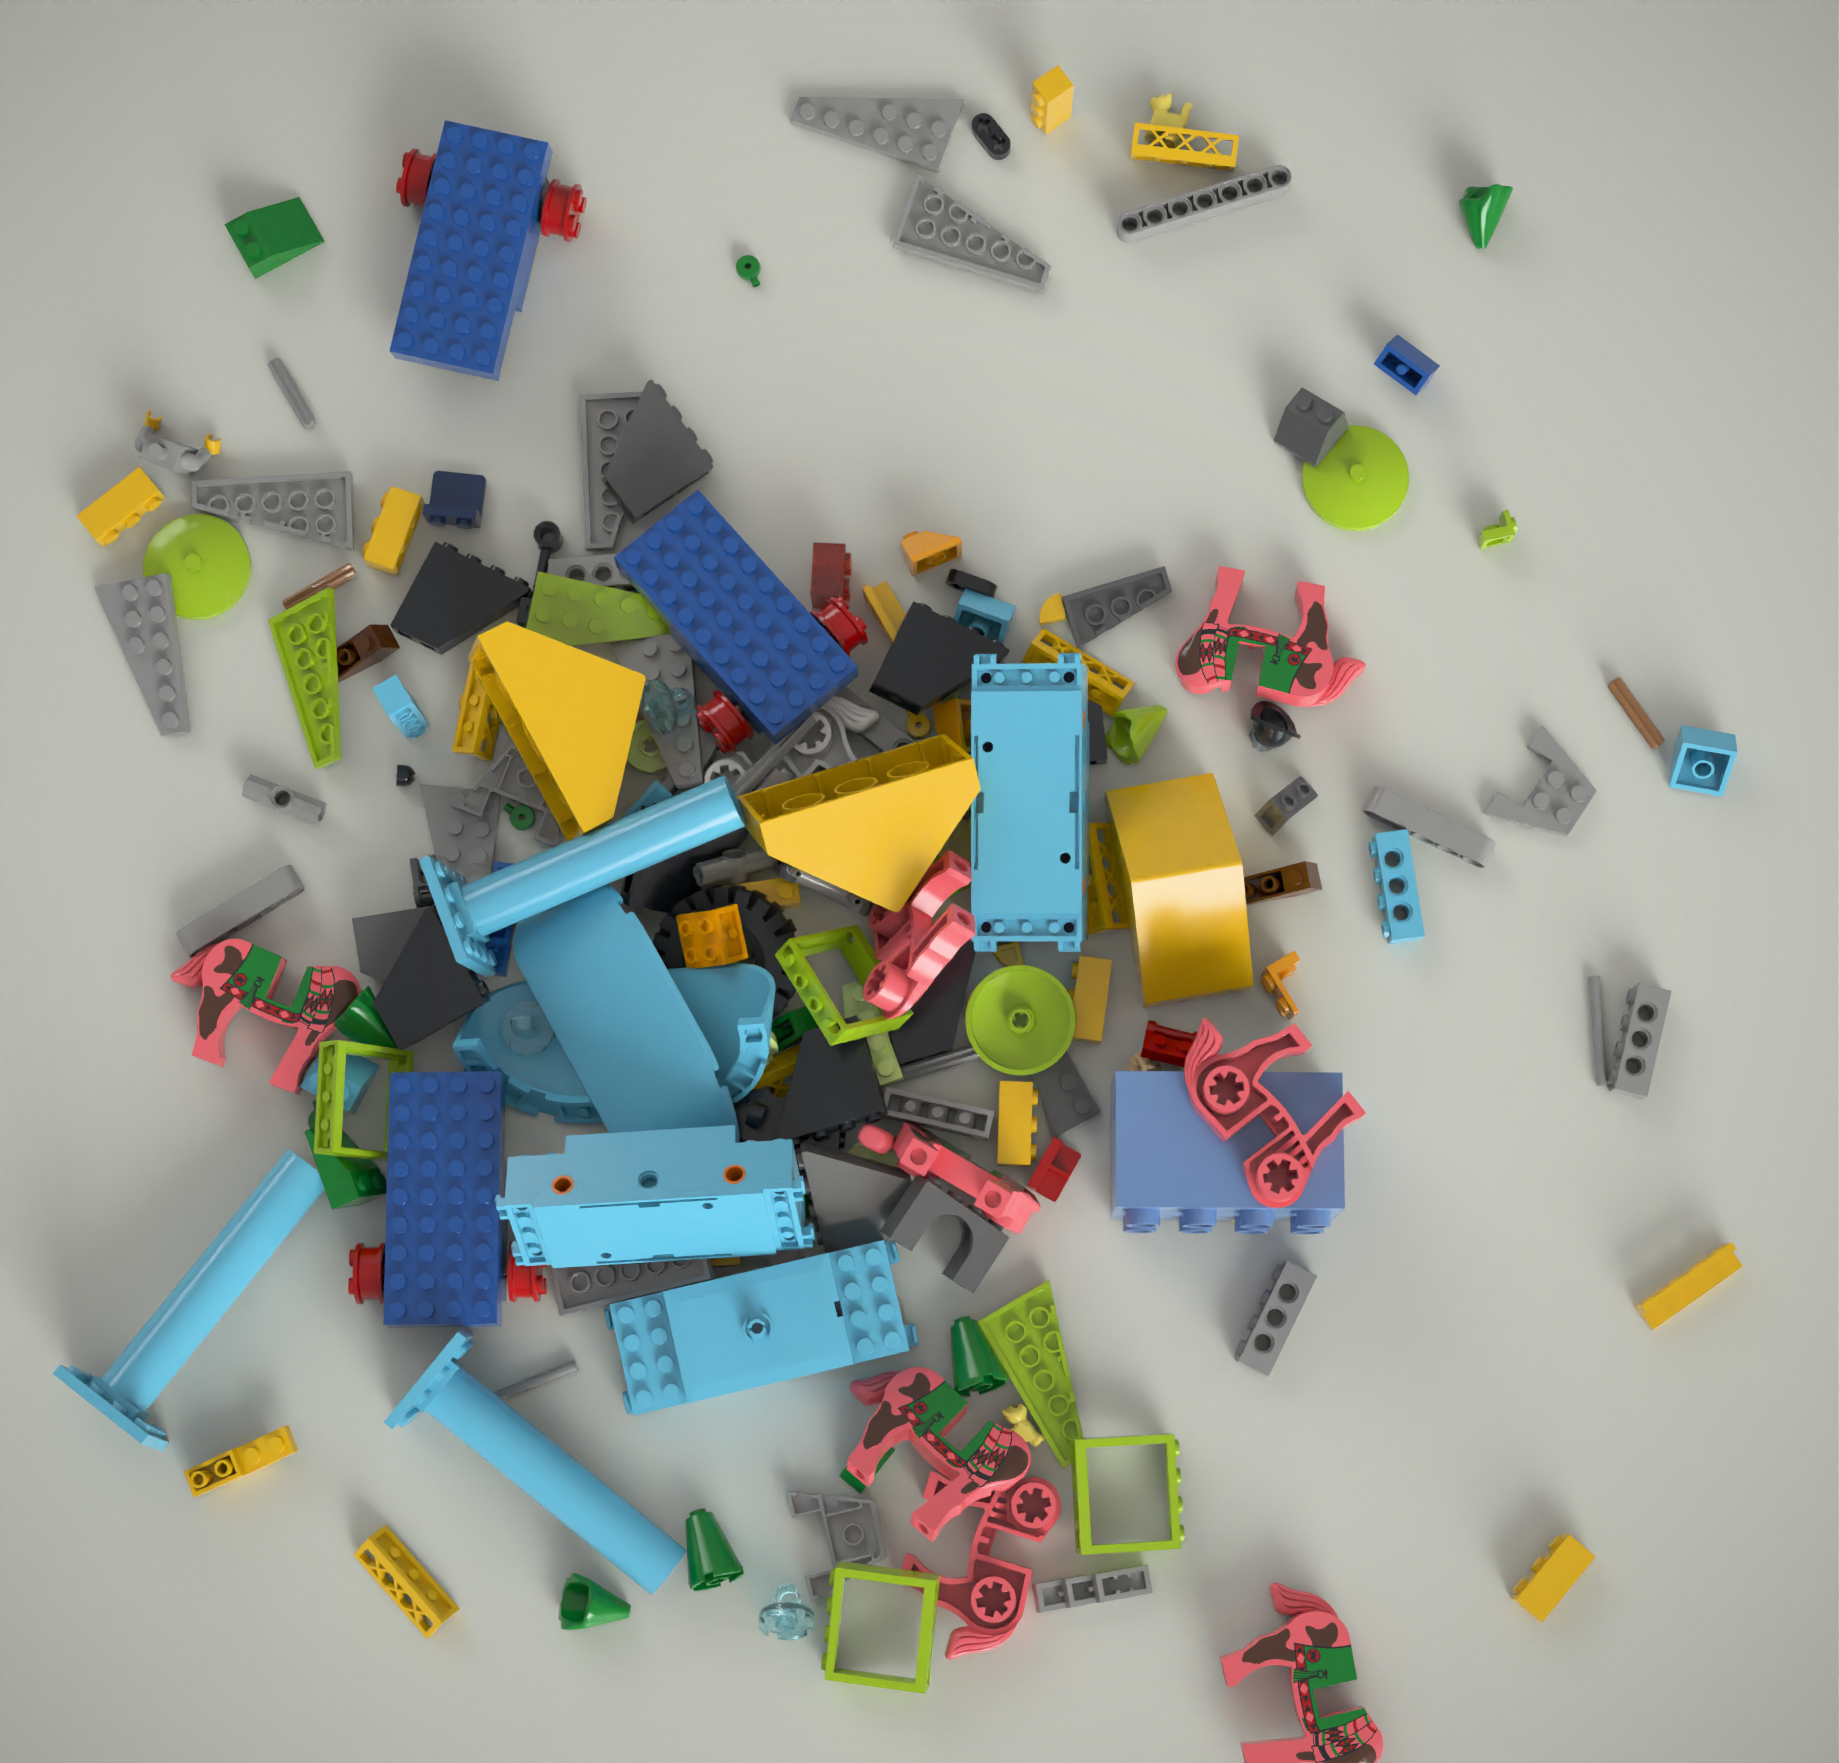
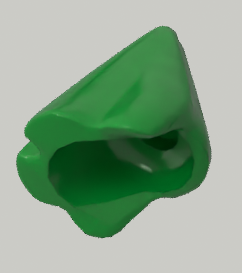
[1459,184,1513,249]
[334,985,398,1049]
[558,1573,631,1630]

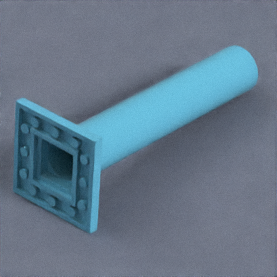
[419,775,746,978]
[53,1149,325,1451]
[384,1328,687,1595]

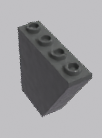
[602,379,714,524]
[352,906,429,982]
[796,1142,912,1253]

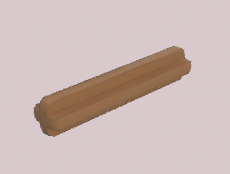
[282,563,357,610]
[1608,677,1665,749]

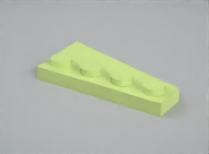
[842,980,904,1088]

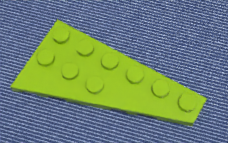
[526,571,671,646]
[268,588,342,769]
[978,1280,1083,1468]

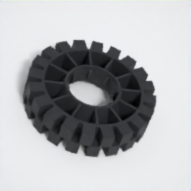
[652,884,797,1019]

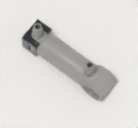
[772,859,873,916]

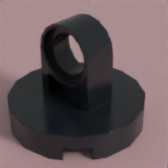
[733,1089,784,1141]

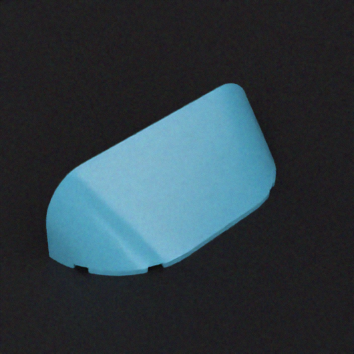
[513,884,740,1138]
[452,963,776,1124]

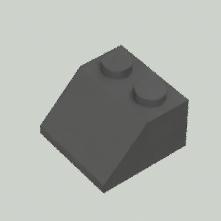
[1274,387,1349,467]

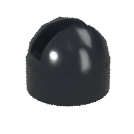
[396,765,415,786]

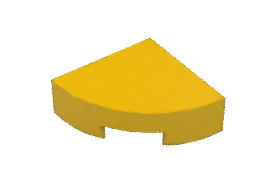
[1039,593,1066,626]
[993,941,1025,966]

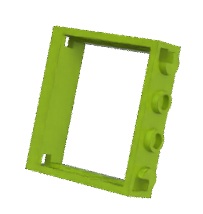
[775,924,913,1046]
[314,1040,414,1162]
[1070,1433,1185,1555]
[821,1561,940,1694]

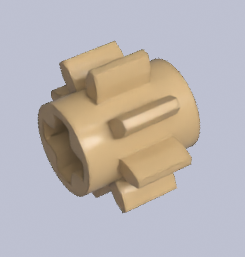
[1126,1052,1162,1071]

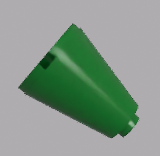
[950,1316,1009,1398]
[685,1508,744,1591]

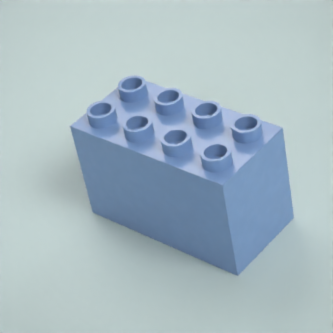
[1110,1071,1345,1235]

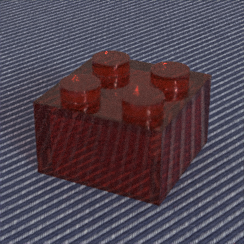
[810,542,852,609]

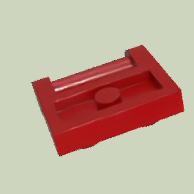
[1140,1020,1197,1067]

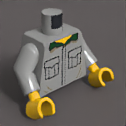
[134,411,221,476]

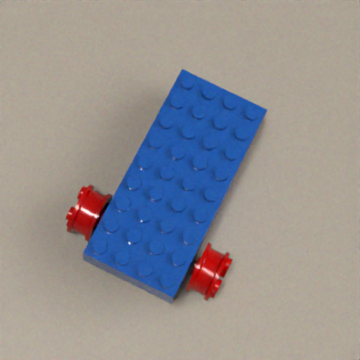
[389,120,587,381]
[614,489,868,754]
[348,1071,547,1328]

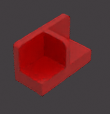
[1026,1137,1081,1202]

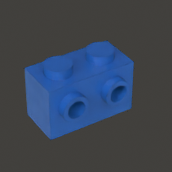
[1374,334,1440,395]

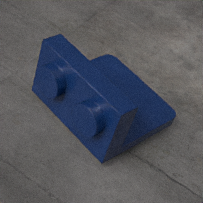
[423,471,487,529]

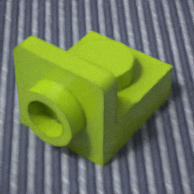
[1477,510,1517,549]

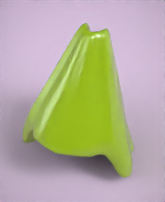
[1105,705,1168,765]

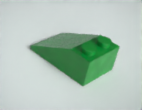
[224,197,324,279]
[305,1129,387,1209]

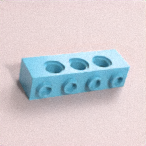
[372,675,430,739]
[1369,829,1425,944]

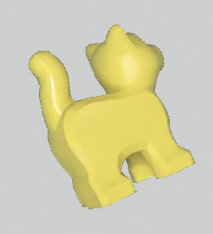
[1144,92,1193,149]
[1002,1403,1045,1454]

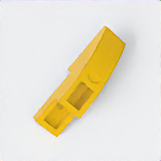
[183,1425,299,1497]

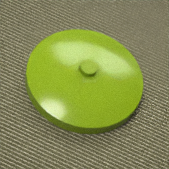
[1301,425,1409,531]
[143,514,252,620]
[965,965,1076,1075]

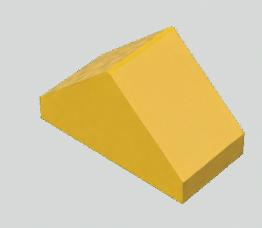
[467,621,646,841]
[737,734,981,912]
[1104,773,1254,1008]

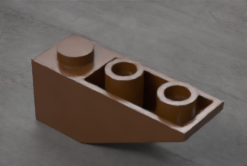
[337,624,400,683]
[1244,861,1322,906]

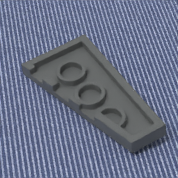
[1062,566,1172,648]
[1035,1051,1100,1139]

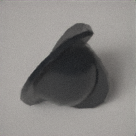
[1249,701,1301,751]

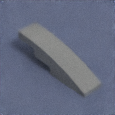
[1032,1564,1153,1613]

